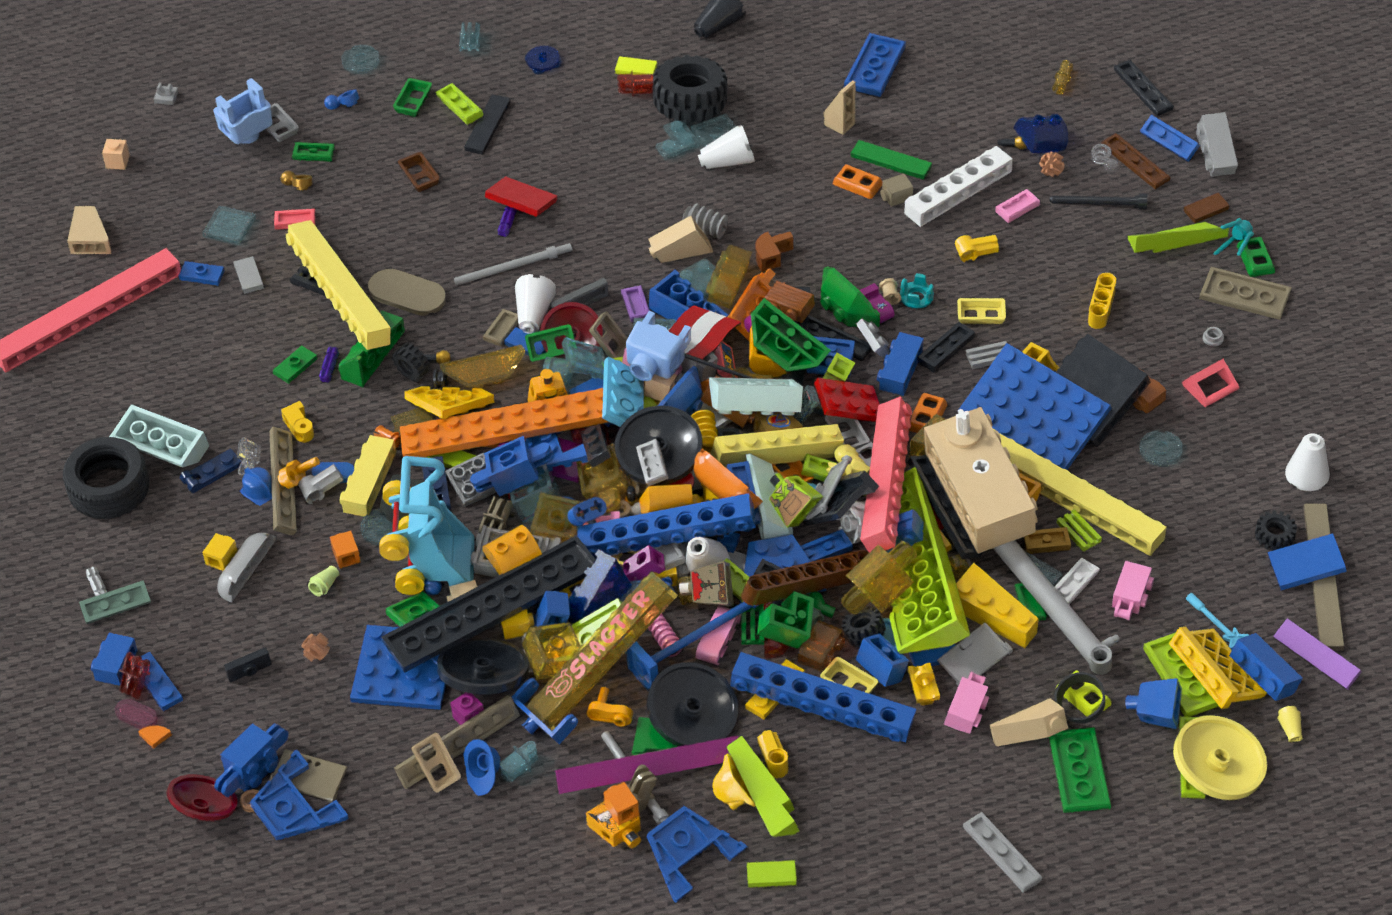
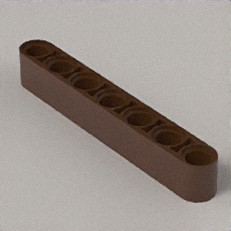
[741,550,876,606]

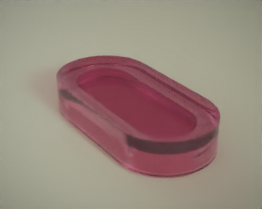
[115,699,158,730]

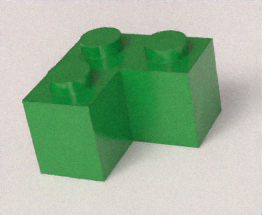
[757,591,814,649]

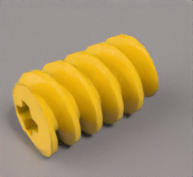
[691,410,718,455]

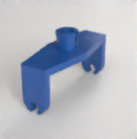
[512,678,578,744]

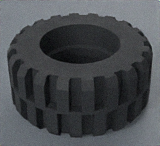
[653,55,727,123]

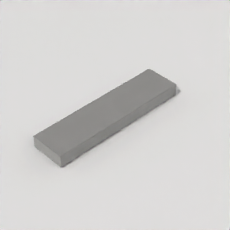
[963,812,1042,893]

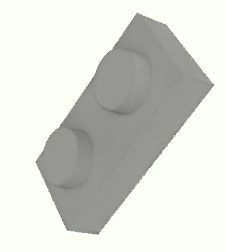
[856,319,890,358]

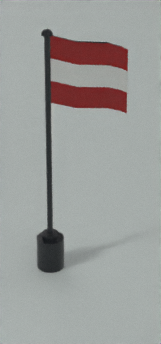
[669,305,826,416]

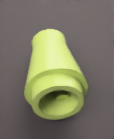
[308,566,339,596]

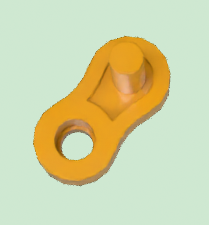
[278,457,320,489]
[587,687,634,727]

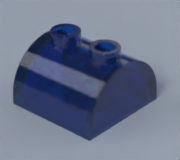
[1014,114,1068,153]

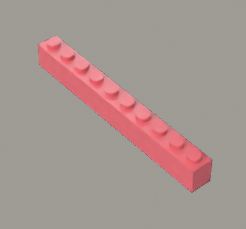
[0,248,181,373]
[860,397,912,556]

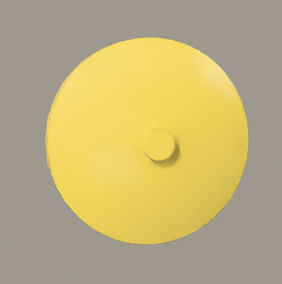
[1174,716,1267,800]

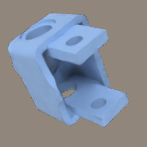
[214,78,272,144]
[626,311,691,381]

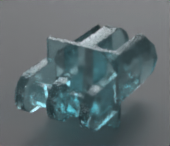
[459,22,480,51]
[499,741,538,782]

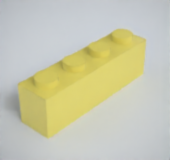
[340,435,396,517]

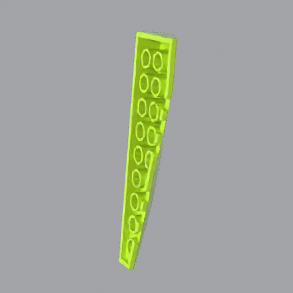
[890,467,970,654]

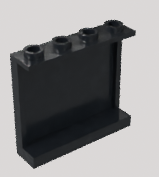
[1054,333,1151,447]

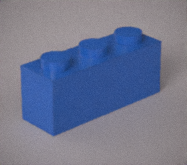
[877,332,924,396]
[1229,633,1303,701]

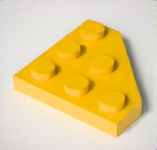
[405,386,494,419]

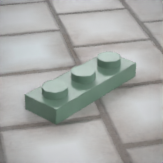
[79,580,151,624]

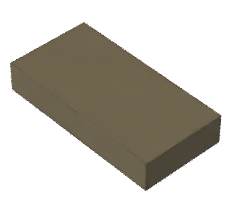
[483,309,518,347]

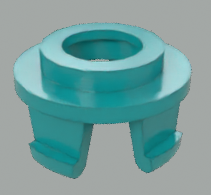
[900,273,934,309]

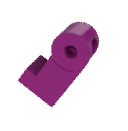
[860,283,894,324]
[623,545,666,585]

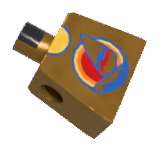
[753,411,803,433]

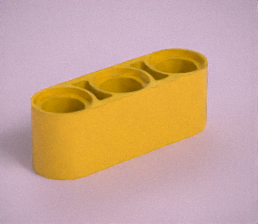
[1088,273,1116,329]

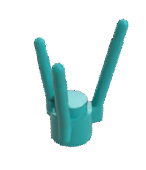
[1213,218,1254,256]

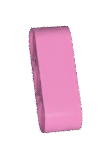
[696,606,741,665]

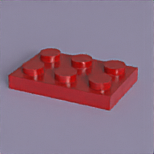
[814,378,880,422]

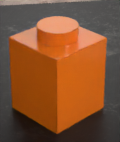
[330,531,360,569]
[604,782,639,826]

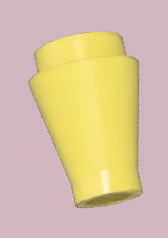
[1278,706,1303,742]

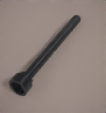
[1049,193,1147,210]

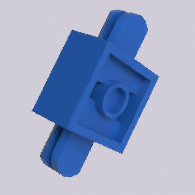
[470,436,554,496]
[214,723,288,797]

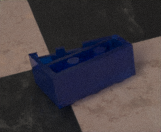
[568,549,632,624]

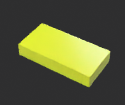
[615,57,657,79]

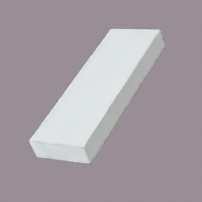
[1055,558,1100,604]

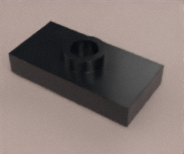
[224,647,272,683]

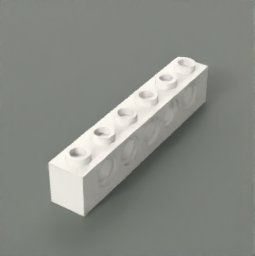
[905,146,1012,227]

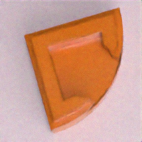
[138,726,172,749]

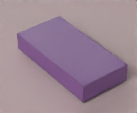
[621,285,650,322]

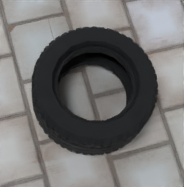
[62,437,150,519]

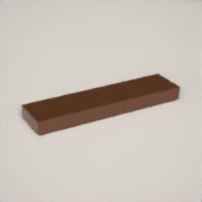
[1101,133,1170,189]

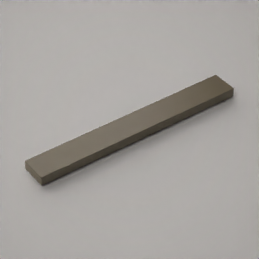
[1303,504,1344,651]

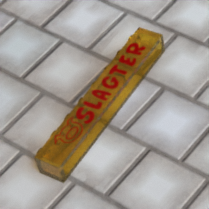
[526,571,678,731]

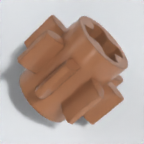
[1040,151,1065,177]
[301,633,330,662]

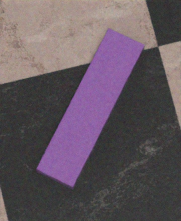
[1273,619,1362,690]

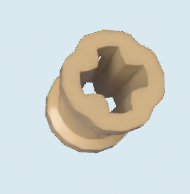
[879,278,901,305]

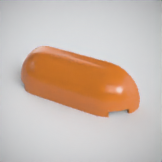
[693,449,763,509]

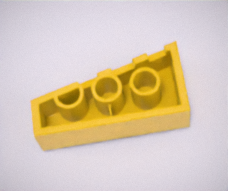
[956,563,1038,648]

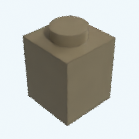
[880,174,913,207]

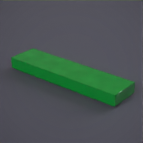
[851,140,932,180]

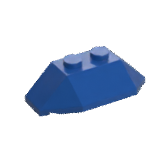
[658,365,703,416]

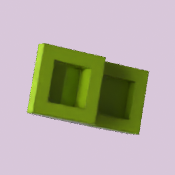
[823,353,855,382]

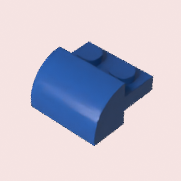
[807,336,855,378]

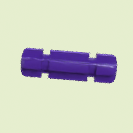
[498,206,517,237]
[319,346,339,382]

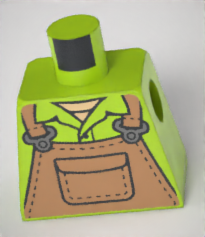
[769,473,823,528]

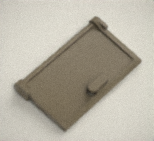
[269,749,348,803]

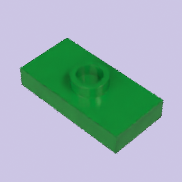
[273,345,318,384]

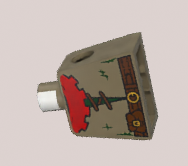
[679,561,734,606]

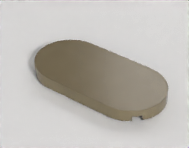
[368,269,446,316]

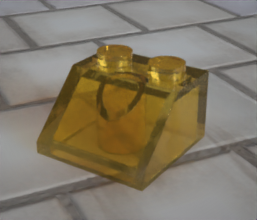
[530,492,581,543]
[522,622,584,680]

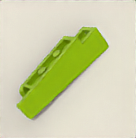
[1128,222,1229,253]
[727,736,799,837]

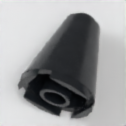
[694,0,746,38]

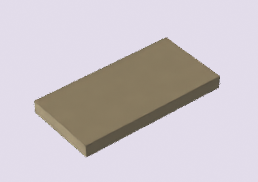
[1199,267,1292,320]

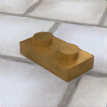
[1023,527,1071,554]

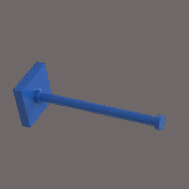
[624,602,759,691]

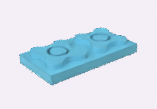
[602,357,644,427]

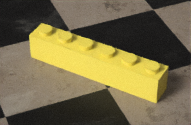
[711,424,844,468]

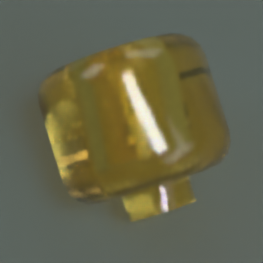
[949,555,970,579]

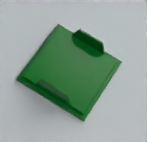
[631,717,677,755]

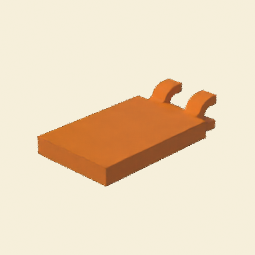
[728,268,786,342]

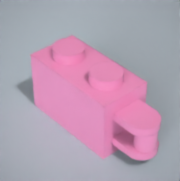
[1112,561,1154,620]
[944,672,989,734]

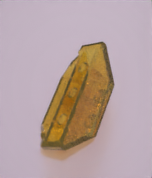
[439,344,525,388]

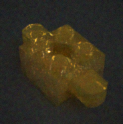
[576,443,632,514]
[841,541,917,614]

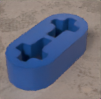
[568,497,607,526]

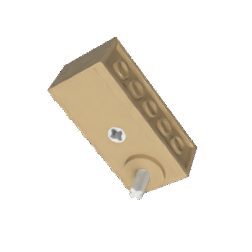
[924,407,1038,553]

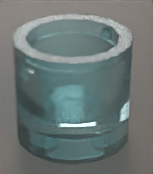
[543,357,573,386]

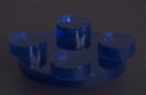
[525,46,562,74]

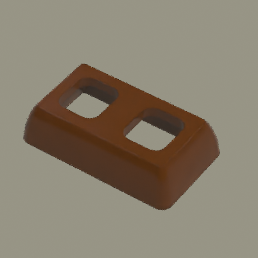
[398,152,440,192]

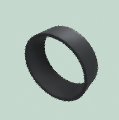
[1054,672,1106,724]

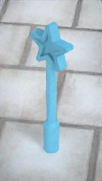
[1186,593,1248,649]

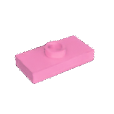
[995,189,1040,223]

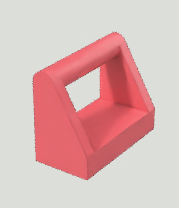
[1181,359,1239,407]

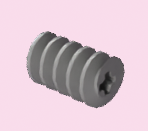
[682,203,728,240]

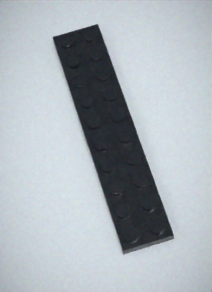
[381,535,600,673]

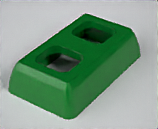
[393,78,432,117]
[1237,237,1275,277]
[525,324,576,362]

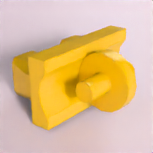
[908,663,940,706]

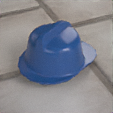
[240,467,272,506]
[464,739,501,796]

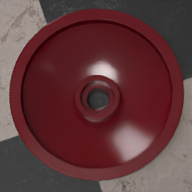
[540,302,603,364]
[167,774,237,822]

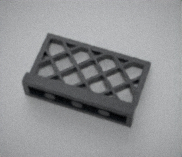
[802,470,879,526]

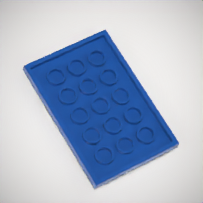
[957,343,1112,470]

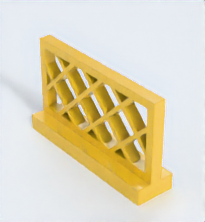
[1169,627,1267,709]

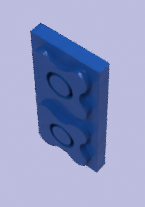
[844,33,906,97]

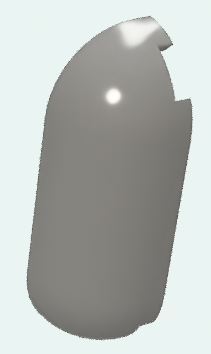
[217,533,277,603]

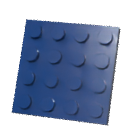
[350,625,446,710]

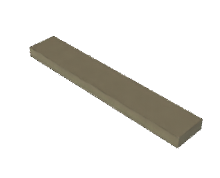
[269,427,297,535]
[394,695,520,789]

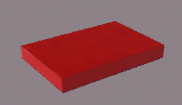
[485,177,557,217]

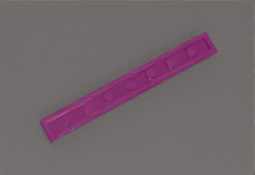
[555,736,738,794]

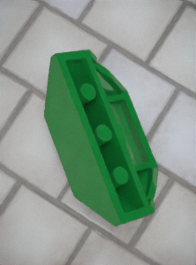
[820,266,880,327]
[751,298,831,372]

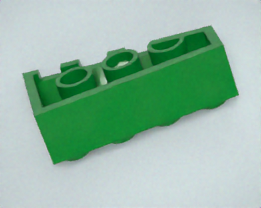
[339,310,405,387]

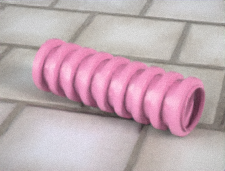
[638,602,683,657]

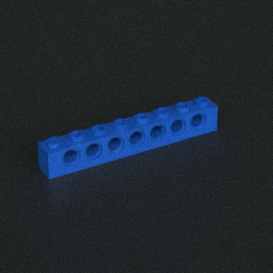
[577,493,756,559]
[730,652,916,742]

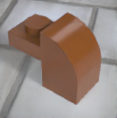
[755,231,793,272]

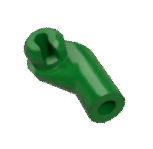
[808,591,836,618]

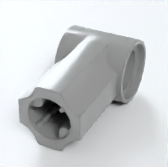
[298,464,344,504]

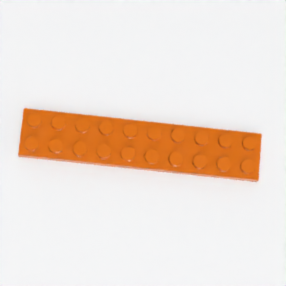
[400,388,608,457]

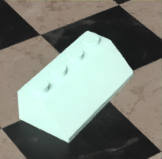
[709,377,803,415]
[110,405,209,467]
[746,454,793,540]

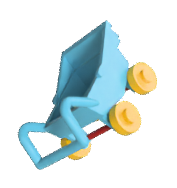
[379,456,474,595]

